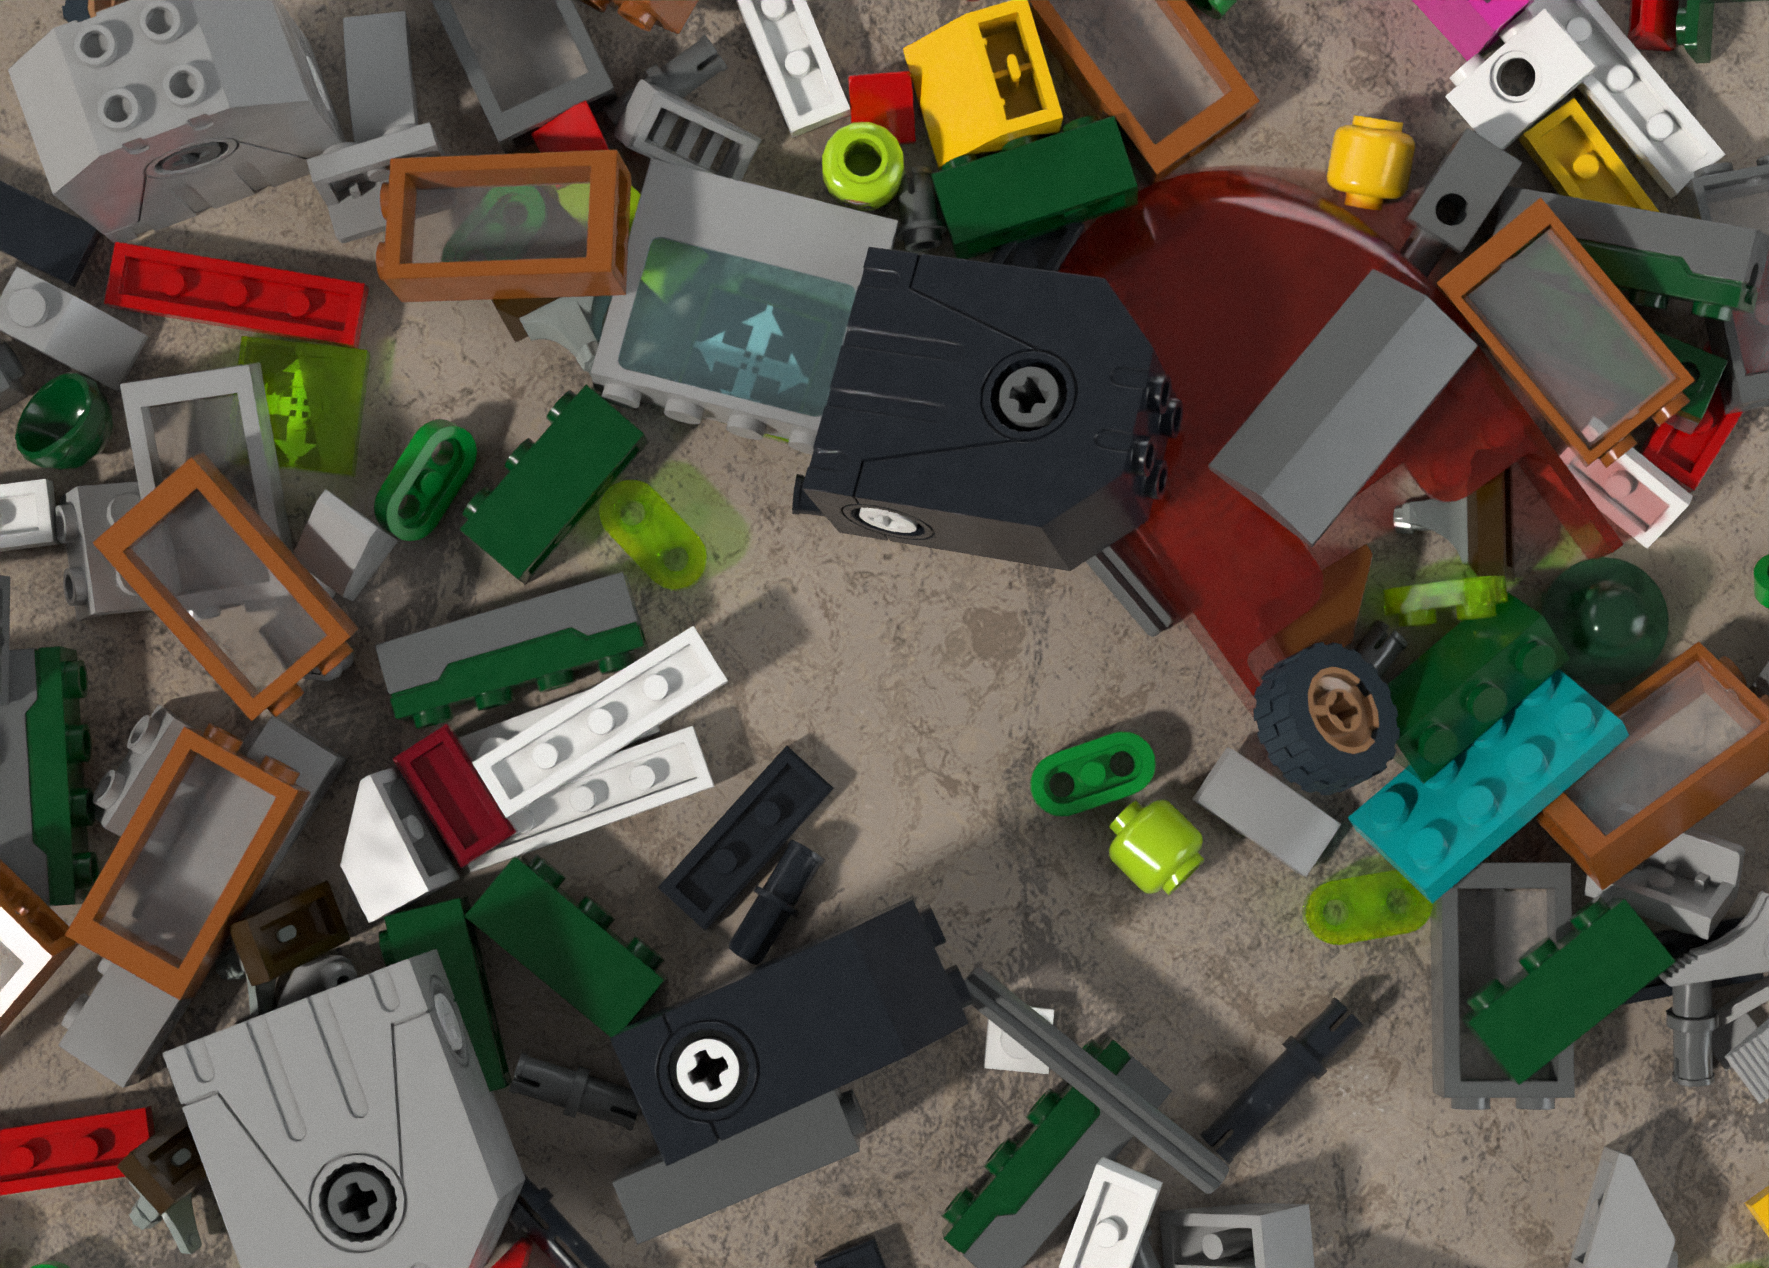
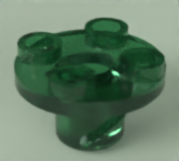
[1539,557,1669,685]

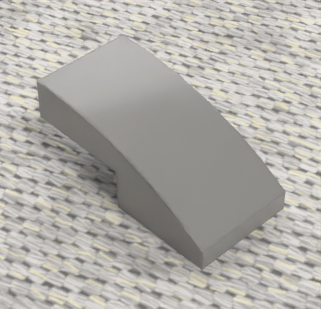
[343,11,418,144]
[1192,747,1341,877]

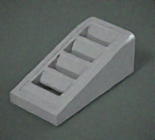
[614,79,762,181]

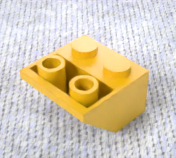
[903,0,1063,170]

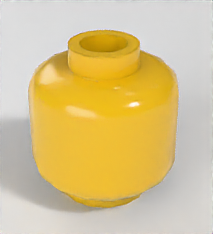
[1327,115,1415,210]

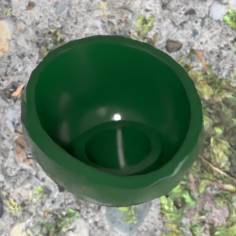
[15,373,114,470]

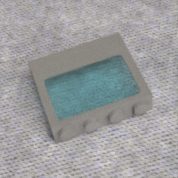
[591,158,898,455]

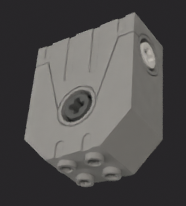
[8,0,347,243]
[162,949,526,1268]

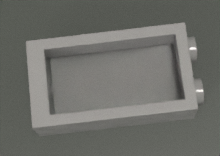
[120,362,294,621]

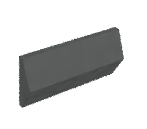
[1209,269,1478,547]

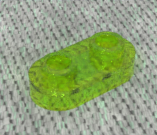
[599,480,708,591]
[1382,576,1508,628]
[1302,869,1433,945]

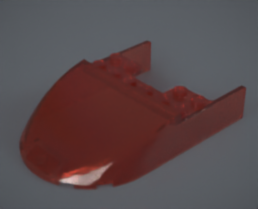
[1058,170,1623,722]

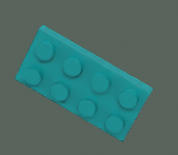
[1348,669,1629,904]

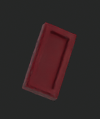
[393,724,519,867]

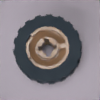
[1253,642,1400,795]

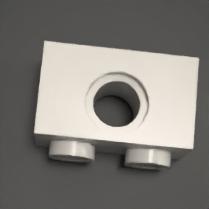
[1445,9,1598,150]

